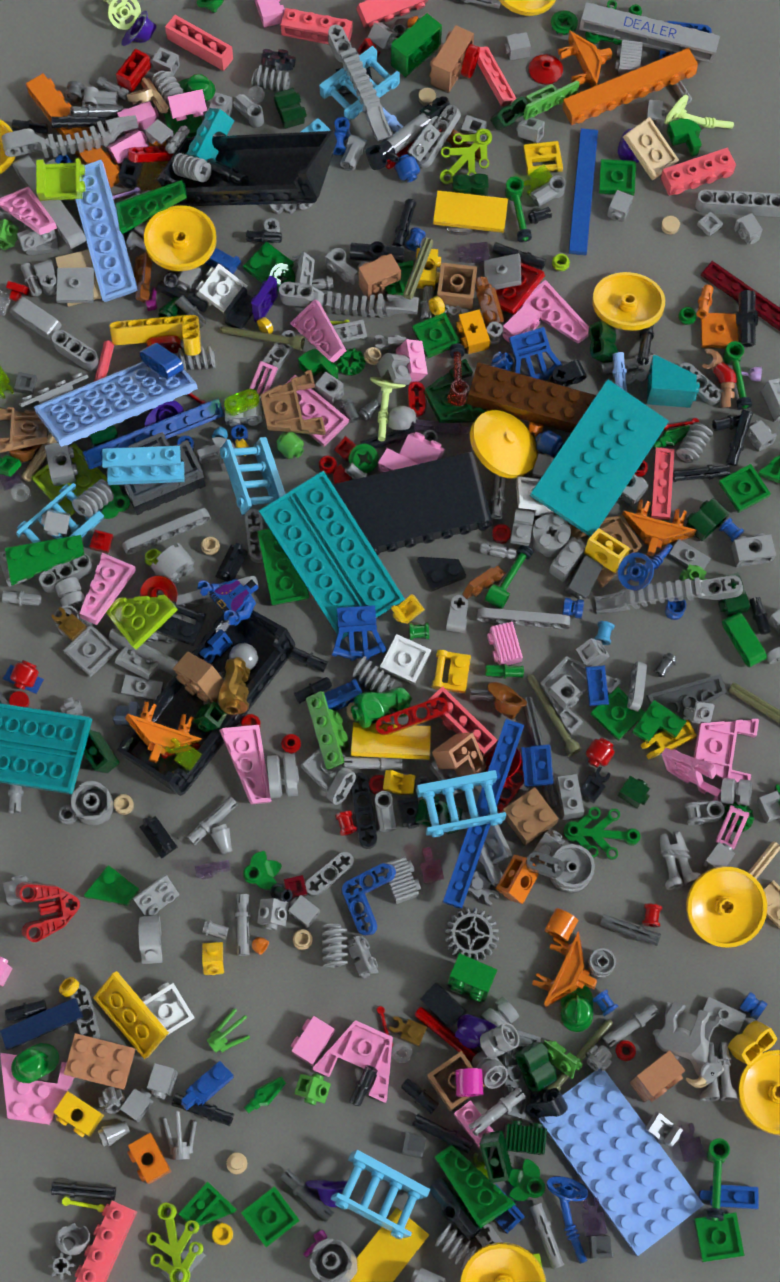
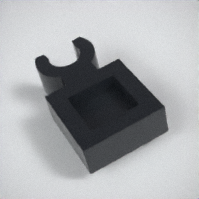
[580,767,611,803]

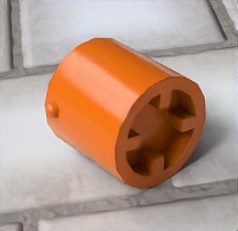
[545,908,579,942]

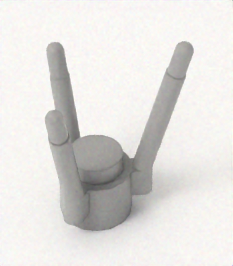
[163,1111,197,1160]

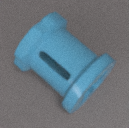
[594,621,615,645]

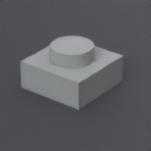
[697,211,723,237]

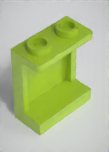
[36,158,86,201]

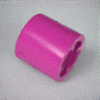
[455,1068,483,1097]

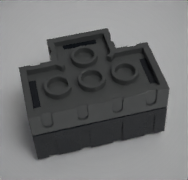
[123,432,206,515]

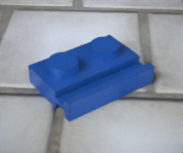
[521,744,554,787]

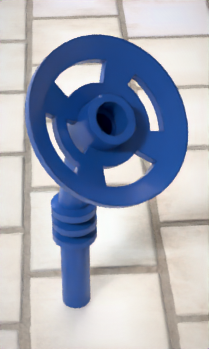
[618,543,673,591]
[546,1176,588,1264]

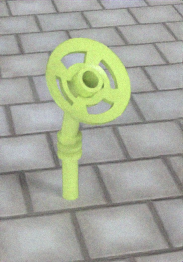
[103,0,141,30]
[664,94,734,129]
[370,377,406,441]

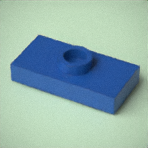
[585,665,609,706]

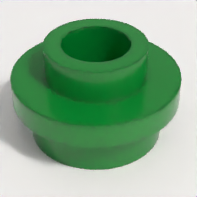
[678,307,697,325]

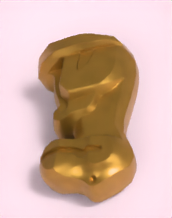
[218,657,250,715]

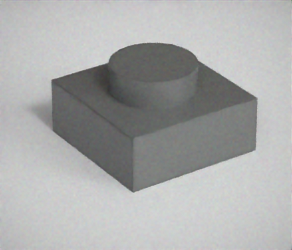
[14,372,37,395]

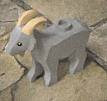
[653,1002,724,1088]

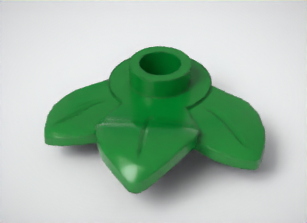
[102,481,130,519]
[243,851,282,890]
[508,1159,545,1201]

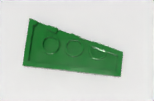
[5,535,85,586]

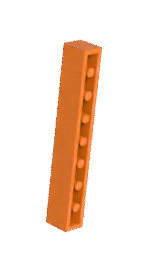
[563,48,698,125]
[26,73,120,188]

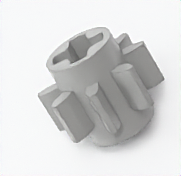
[60,697,84,716]
[586,1045,612,1071]
[98,1087,125,1114]
[48,1252,76,1280]

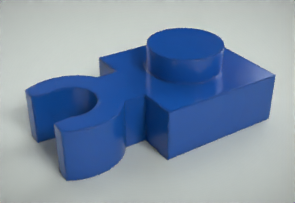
[199,629,233,664]

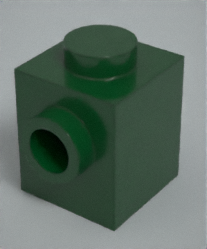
[193,701,227,733]
[618,776,650,809]

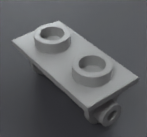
[408,122,441,162]
[347,936,379,979]

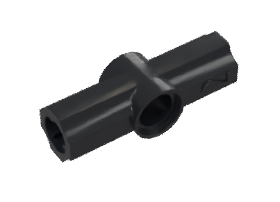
[350,241,405,263]
[736,290,758,348]
[429,1178,482,1240]

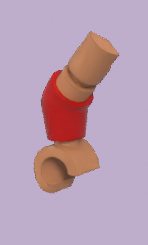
[702,349,737,408]

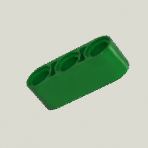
[722,612,767,668]

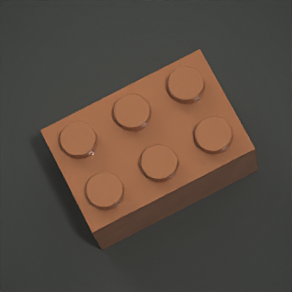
[429,25,474,93]
[64,1033,136,1090]
[629,1050,685,1103]

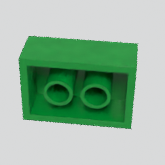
[391,13,442,78]
[447,953,498,1003]

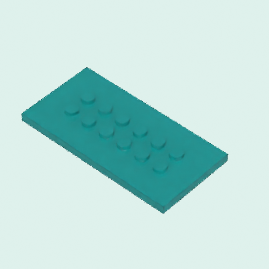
[529,379,669,537]
[259,470,405,639]
[0,703,92,794]

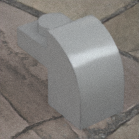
[377,353,412,385]
[197,437,240,471]
[510,509,534,546]
[139,915,163,964]

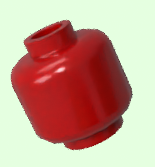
[10,660,39,690]
[585,738,615,768]

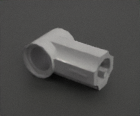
[82,86,118,106]
[233,94,264,128]
[340,135,368,171]
[531,175,565,207]
[375,791,396,832]

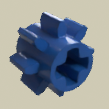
[491,351,514,371]

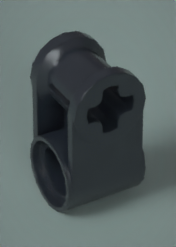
[550,360,587,387]
[525,1088,568,1118]

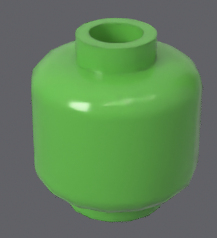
[276,432,304,459]

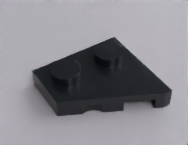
[417,557,466,592]

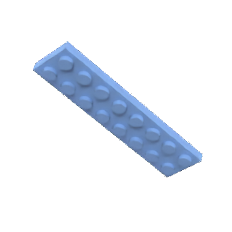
[75,160,138,302]

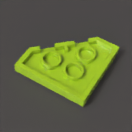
[106,595,178,650]

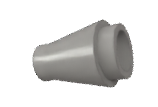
[211,824,233,855]
[97,1121,130,1147]

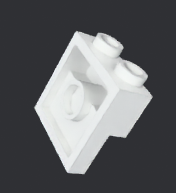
[196,264,247,313]
[516,476,554,516]
[141,982,194,1035]

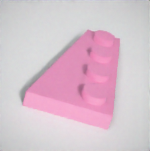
[0,186,57,235]
[521,280,589,344]
[290,299,346,363]
[79,553,136,625]
[220,725,272,805]

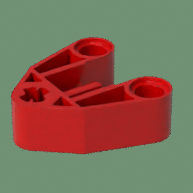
[15,882,80,942]

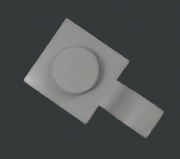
[375,335,406,352]

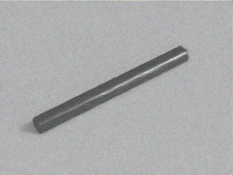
[523,697,558,809]

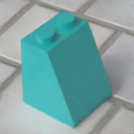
[647,355,700,408]

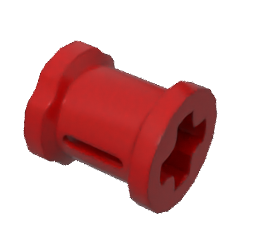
[335,811,357,836]
[642,903,662,928]

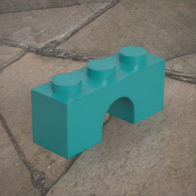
[186,108,235,162]

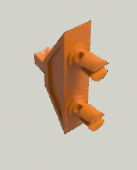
[558,31,612,88]
[622,499,696,556]
[125,702,202,763]
[532,931,597,1008]

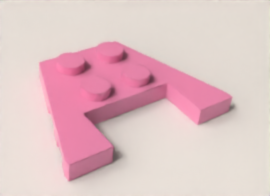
[694,719,759,782]
[662,748,721,802]
[312,1020,393,1103]
[0,1053,75,1125]

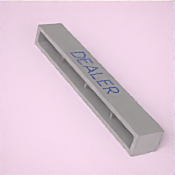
[579,2,720,63]

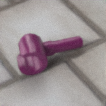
[146,287,157,311]
[303,1230,327,1258]

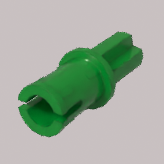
[485,664,524,679]

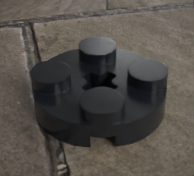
[261,49,296,71]

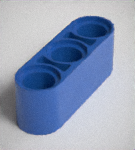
[140,343,184,379]

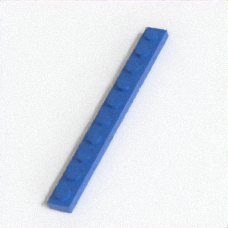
[443,719,524,910]

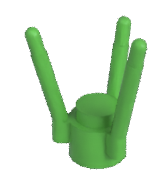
[207,1009,250,1053]

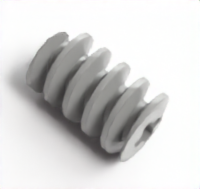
[252,64,290,92]
[152,71,183,106]
[173,153,212,182]
[177,346,216,371]
[676,422,713,463]
[72,479,114,518]
[352,656,395,693]
[322,924,348,968]
[435,1223,477,1271]

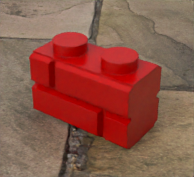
[116,49,151,92]

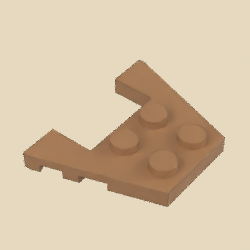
[260,370,326,435]
[0,407,48,453]
[569,515,642,588]

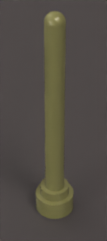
[220,326,305,350]
[527,674,582,757]
[542,1019,613,1091]

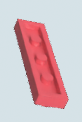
[477,47,517,106]
[651,447,674,520]

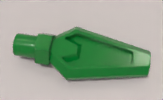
[652,425,690,449]
[244,1077,286,1114]

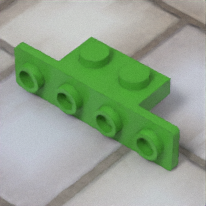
[523,81,580,120]
[306,691,349,770]

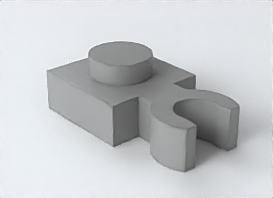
[468,871,499,907]

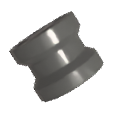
[65,81,85,103]

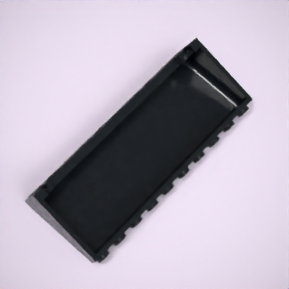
[157,131,337,206]
[333,452,492,555]
[117,610,295,796]

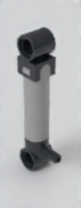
[365,96,453,170]

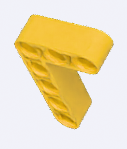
[109,315,201,356]

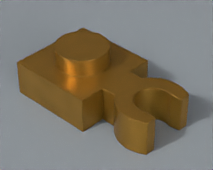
[51,607,87,641]
[389,1016,427,1047]

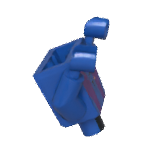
[197,579,259,626]

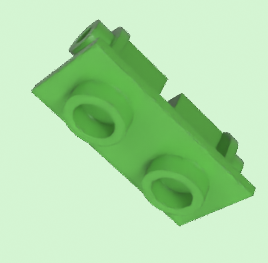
[543,1040,583,1079]

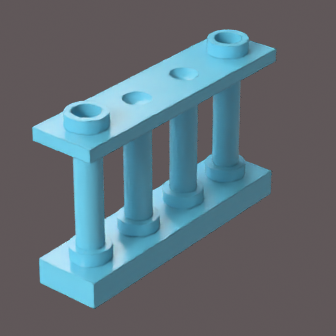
[319,46,400,120]
[220,437,285,515]
[102,446,185,485]
[16,482,104,543]
[416,770,506,837]
[331,1150,430,1240]

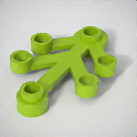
[440,128,492,185]
[147,1202,203,1282]

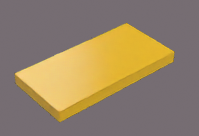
[433,190,508,233]
[351,722,431,760]
[93,971,169,1059]
[350,1208,429,1282]

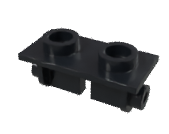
[215,543,248,582]
[139,816,178,859]

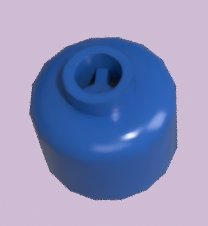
[395,154,420,182]
[535,430,564,457]

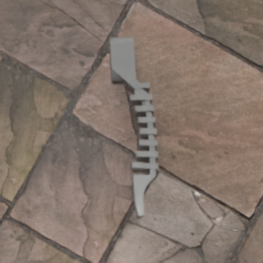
[328,25,392,141]
[1,115,139,158]
[279,282,419,318]
[595,576,743,614]

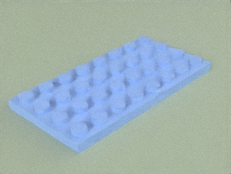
[34,362,198,447]
[537,1069,704,1256]

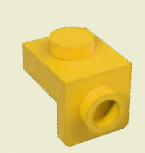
[391,594,425,624]
[383,770,415,795]
[202,942,224,975]

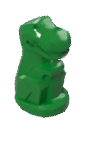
[351,687,412,728]

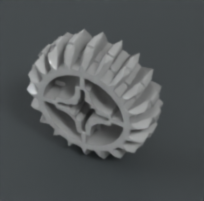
[445,908,499,961]

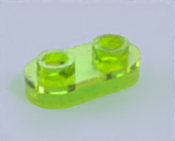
[224,389,260,416]

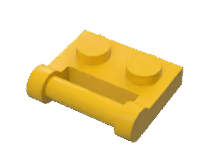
[523,141,563,175]
[431,650,471,694]

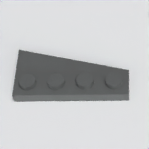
[647,674,727,732]
[503,1030,541,1119]

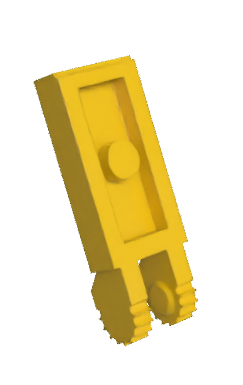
[640,719,697,760]

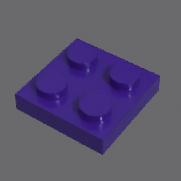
[251,276,278,323]

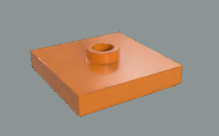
[700,313,738,349]

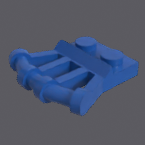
[508,327,562,381]
[332,605,387,661]

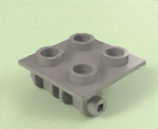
[133,874,179,916]

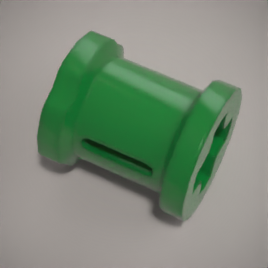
[409,622,429,640]

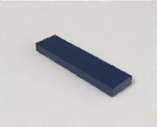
[0,998,84,1050]

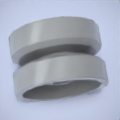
[267,753,299,798]
[549,844,595,893]

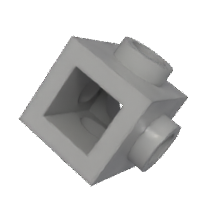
[257,898,289,930]

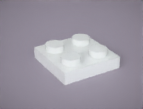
[380,634,431,685]

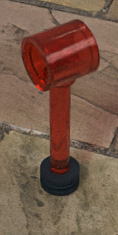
[448,343,469,406]

